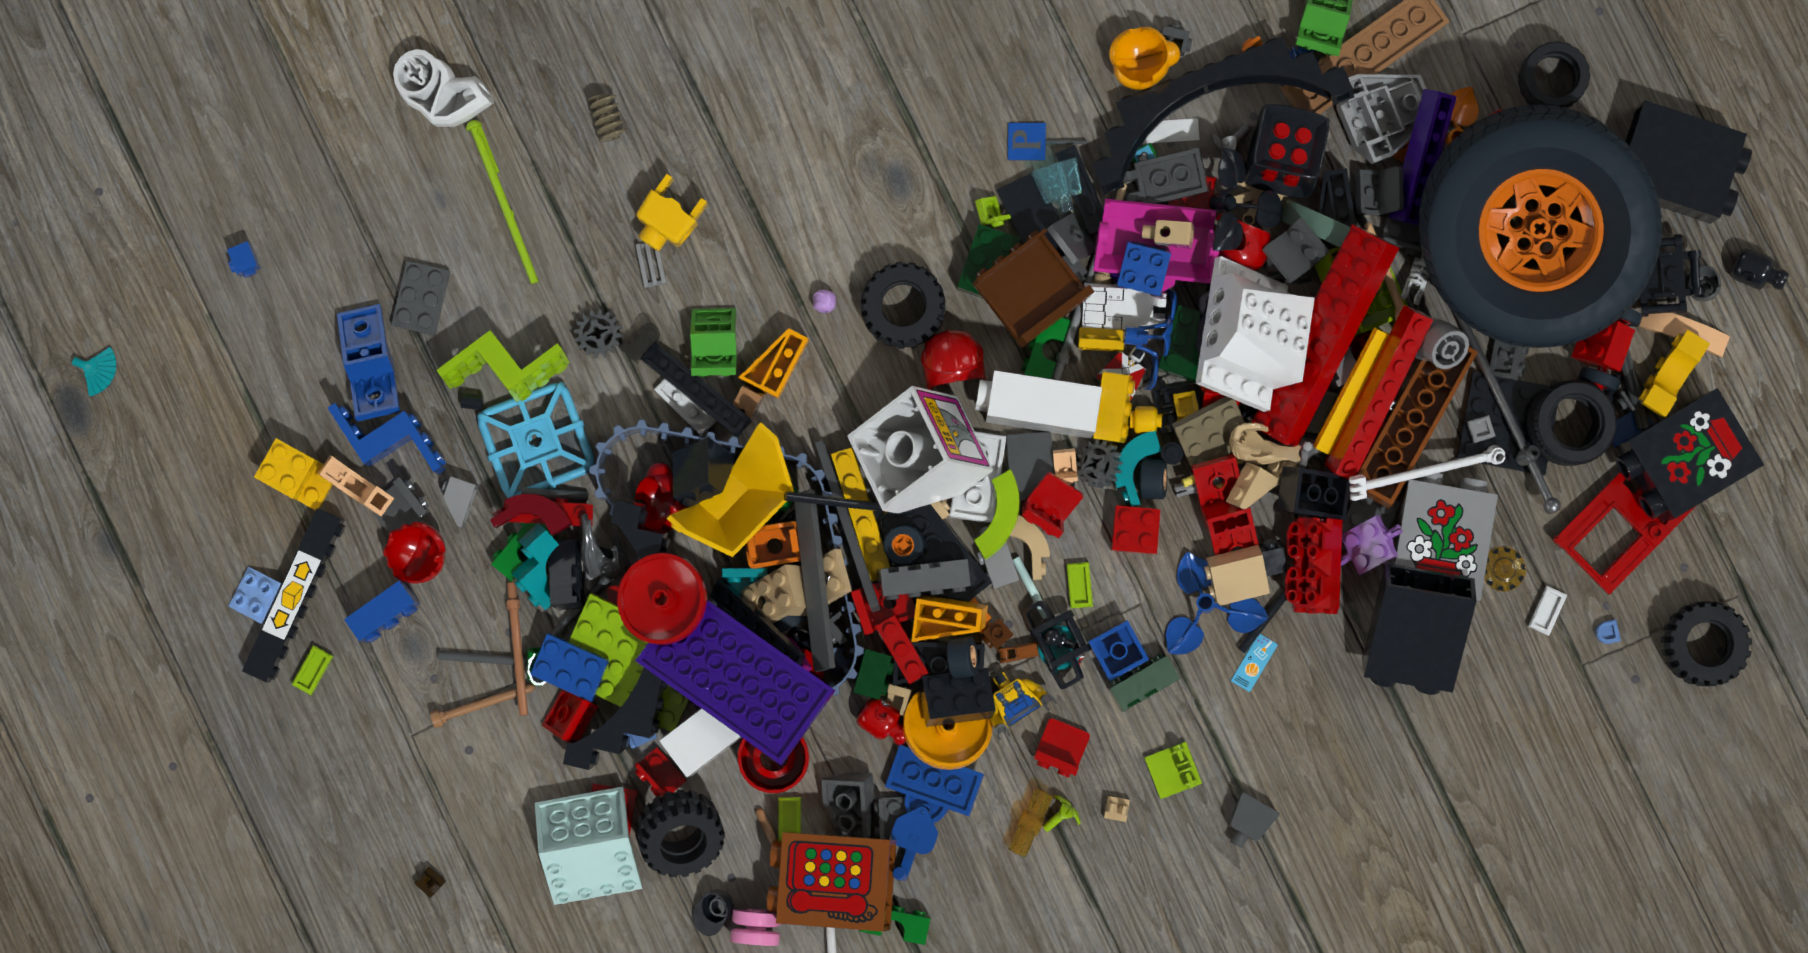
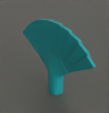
[72,346,117,397]

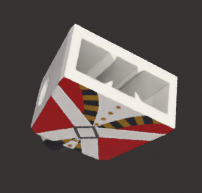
[1095,347,1146,401]

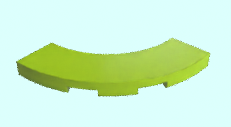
[974,469,1020,560]

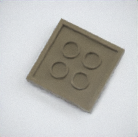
[1172,396,1244,474]

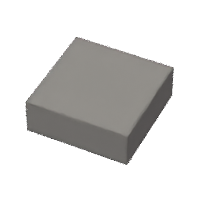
[1466,415,1495,443]

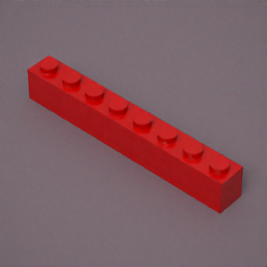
[1325,305,1433,479]

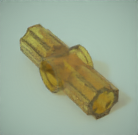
[1008,788,1054,857]

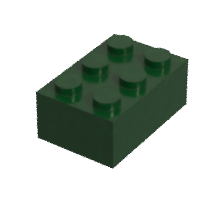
[957,224,1021,299]

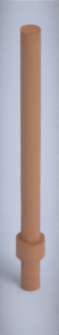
[506,582,528,716]

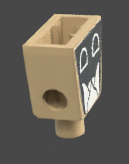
[1142,220,1194,249]

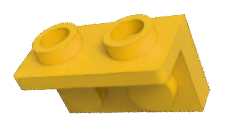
[1078,327,1124,352]

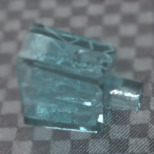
[1031,158,1082,213]

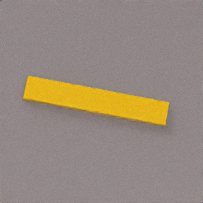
[1313,327,1389,455]

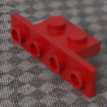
[504,498,594,526]

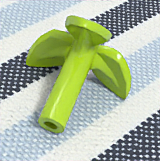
[1042,795,1081,832]

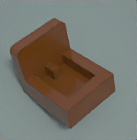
[982,619,1013,650]

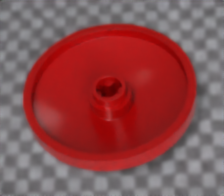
[617,553,707,645]

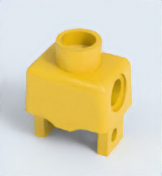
[637,174,708,252]

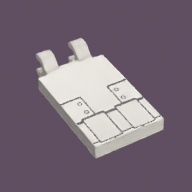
[1082,283,1166,331]

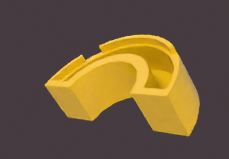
[1638,329,1710,418]

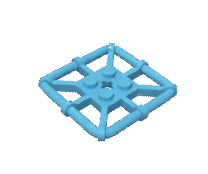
[477,382,595,499]

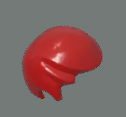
[383,522,446,584]

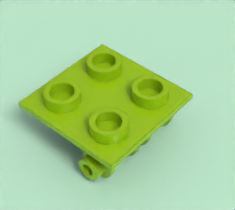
[1144,742,1202,799]

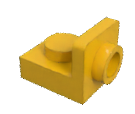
[1173,391,1199,421]

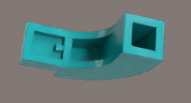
[1114,431,1161,507]

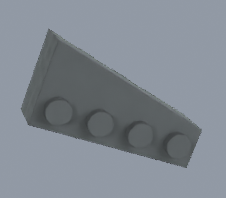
[877,559,971,600]

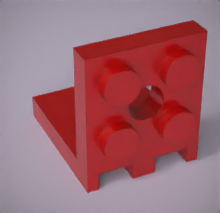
[851,582,916,635]

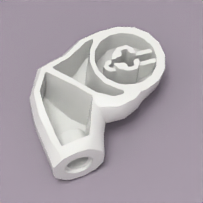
[393,49,494,127]

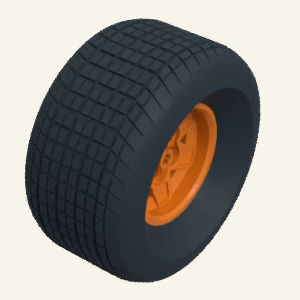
[1419,105,1662,348]

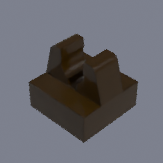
[414,866,446,898]

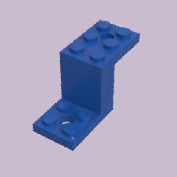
[327,403,446,474]

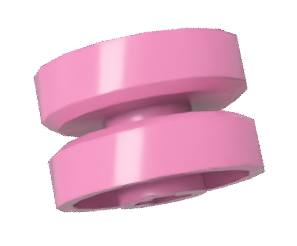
[730,908,781,946]

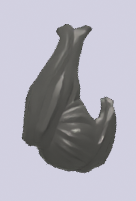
[581,514,631,579]

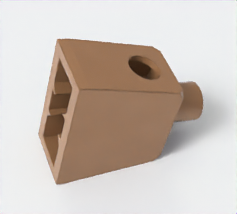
[727,384,766,434]

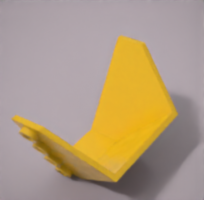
[667,423,794,557]

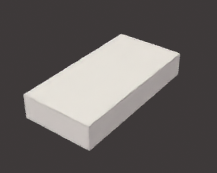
[1528,586,1567,636]

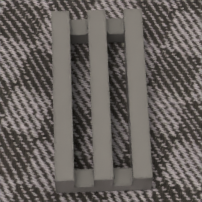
[635,243,667,288]

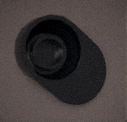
[693,890,734,936]

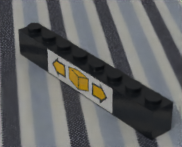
[242,508,345,683]

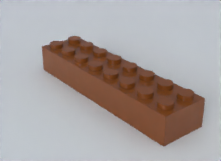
[1351,347,1478,509]

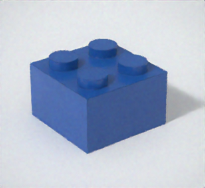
[1087,620,1149,681]

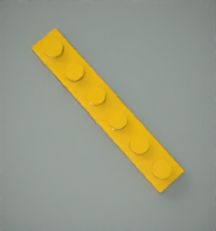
[831,447,891,582]

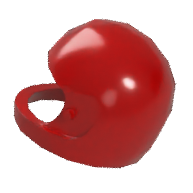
[1215,215,1270,271]

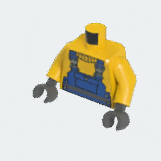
[990,672,1057,740]

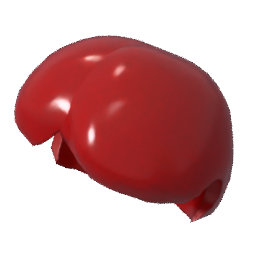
[635,462,691,532]

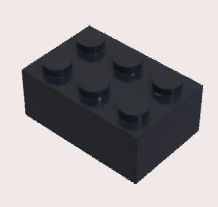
[1277,466,1350,521]
[918,668,996,727]

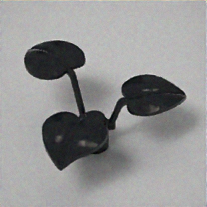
[1210,148,1283,251]

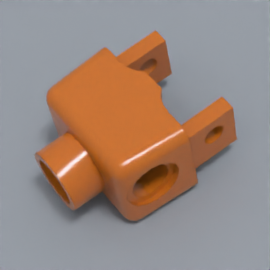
[745,521,801,569]

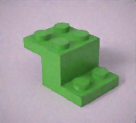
[1296,0,1353,57]
[690,308,737,377]

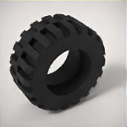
[861,262,946,349]
[1661,601,1752,687]
[635,790,725,877]

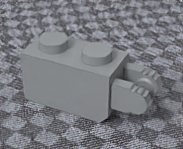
[977,526,1019,590]

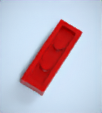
[875,614,929,684]

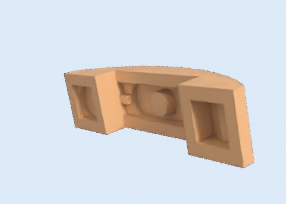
[1639,313,1730,358]

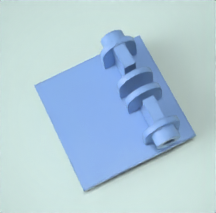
[228,567,282,624]

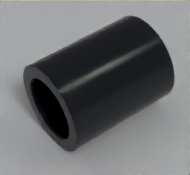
[461,393,484,411]

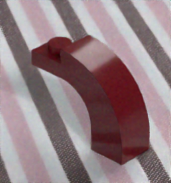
[490,494,572,536]

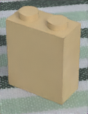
[1204,545,1270,605]

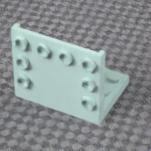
[535,787,642,905]

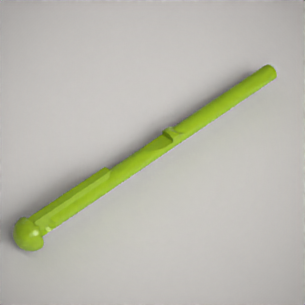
[466,120,539,285]

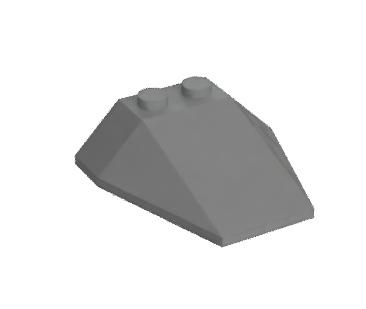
[1337,74,1426,164]

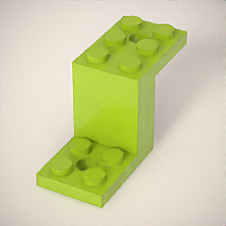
[436,330,570,403]

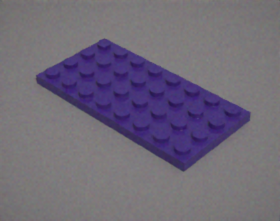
[635,600,835,766]

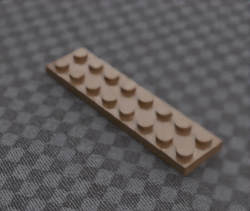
[1280,0,1450,114]

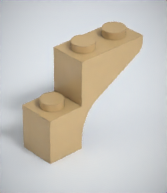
[1226,460,1300,509]

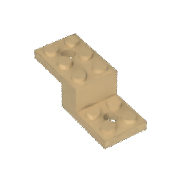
[741,549,852,624]

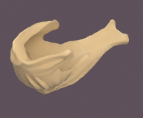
[1229,423,1301,465]

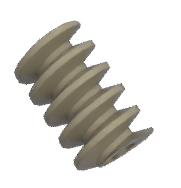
[588,94,626,143]

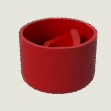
[738,737,810,793]

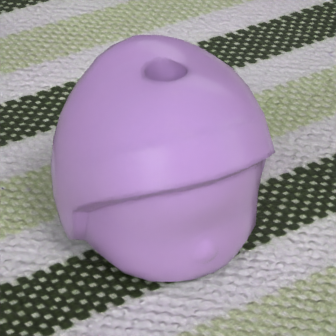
[813,289,836,313]

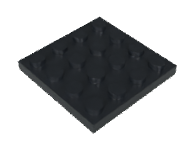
[1457,372,1558,476]

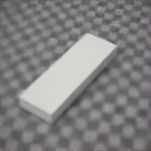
[654,379,717,437]

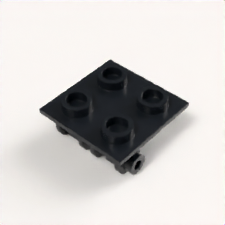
[1153,383,1201,434]

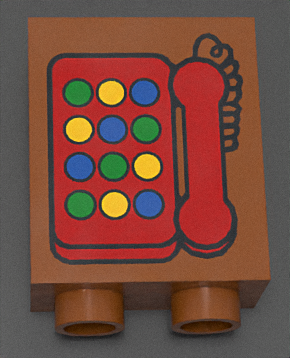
[767,832,897,932]

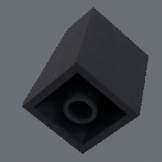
[673,437,736,507]

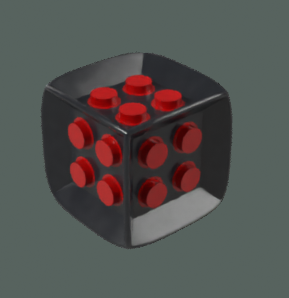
[1244,104,1330,198]

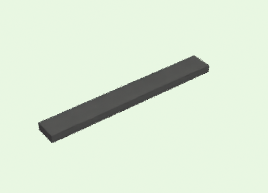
[815,440,880,612]
[794,490,835,672]

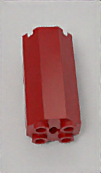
[1285,518,1342,614]

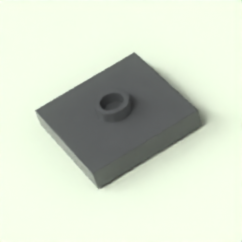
[1047,213,1096,265]

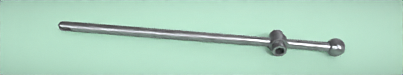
[1454,313,1561,514]

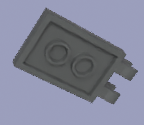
[1123,148,1209,204]

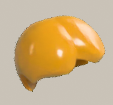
[1109,26,1180,90]

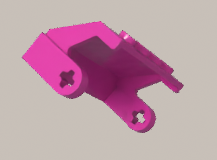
[1093,199,1219,292]

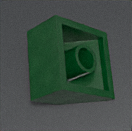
[853,649,895,700]

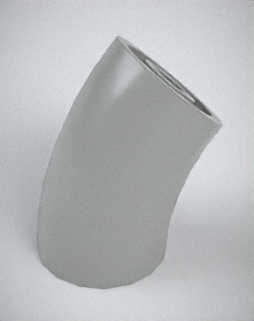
[1415,318,1469,369]

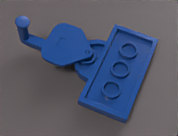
[885,745,984,881]

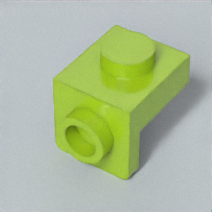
[975,196,1011,228]

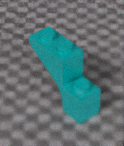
[512,523,559,610]

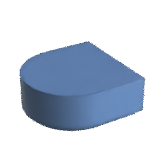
[1595,619,1621,644]

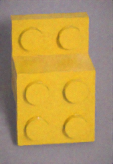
[254,438,333,511]

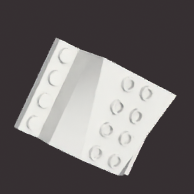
[1196,256,1315,412]

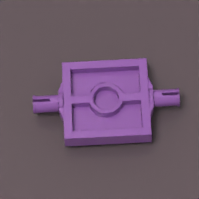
[1341,515,1403,575]

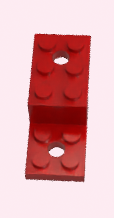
[1191,454,1259,556]

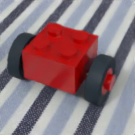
[1571,307,1642,392]

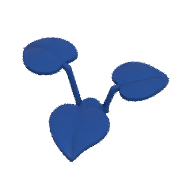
[1124,289,1177,390]
[1166,552,1268,655]

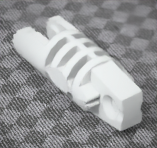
[1401,254,1429,305]

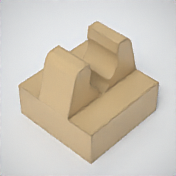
[1104,796,1130,822]

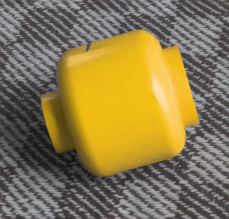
[1130,405,1162,434]

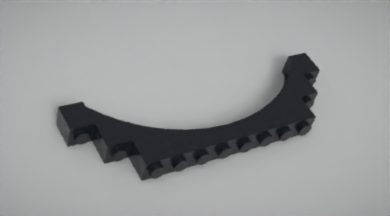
[1092,37,1354,195]
[563,499,689,770]

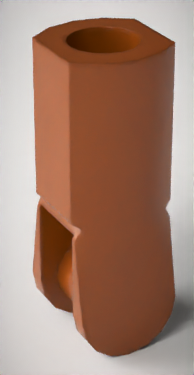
[997,641,1039,664]

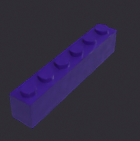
[1389,89,1457,226]

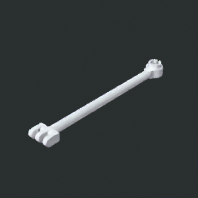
[1349,445,1506,501]

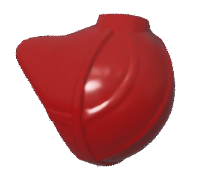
[921,329,986,390]

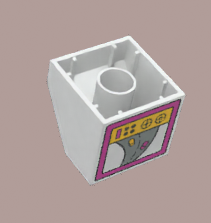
[847,386,994,513]

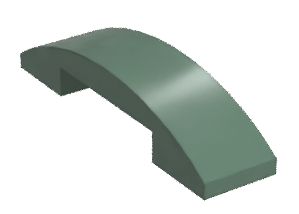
[1281,199,1351,248]

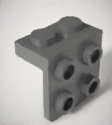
[1355,166,1404,216]
[373,477,430,533]

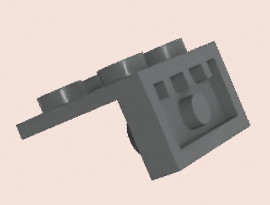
[1262,217,1330,283]

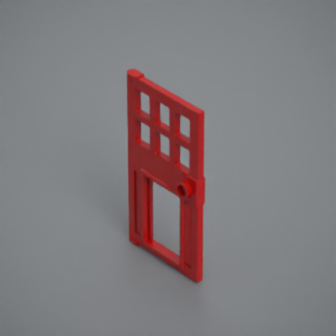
[1552,472,1696,595]

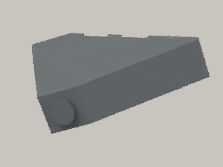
[821,772,874,838]

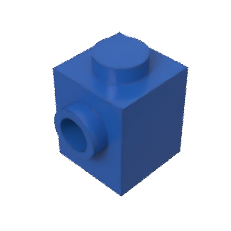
[227,241,261,278]

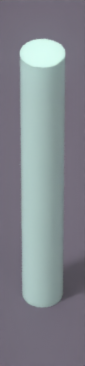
[1013,556,1047,619]

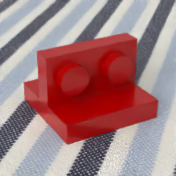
[541,689,599,742]

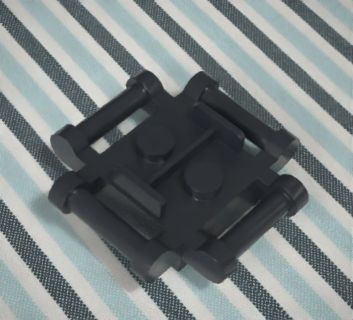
[1637,234,1704,317]

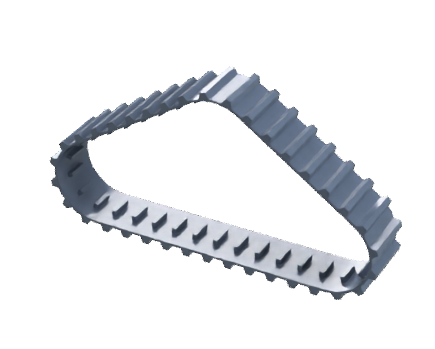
[589,420,864,696]

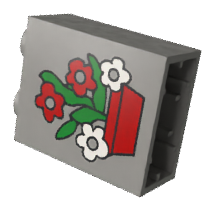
[1390,473,1498,602]

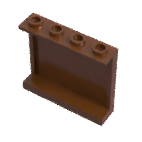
[972,228,1095,348]

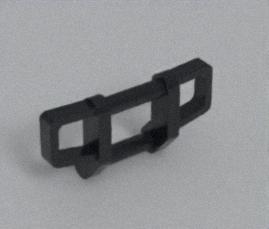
[1022,600,1092,689]

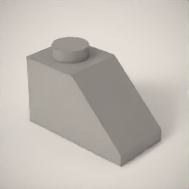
[442,476,478,528]

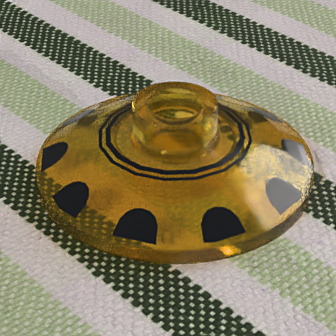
[1484,547,1526,592]

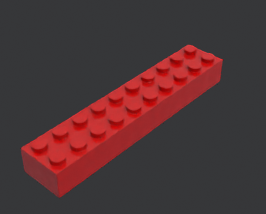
[1251,224,1399,447]

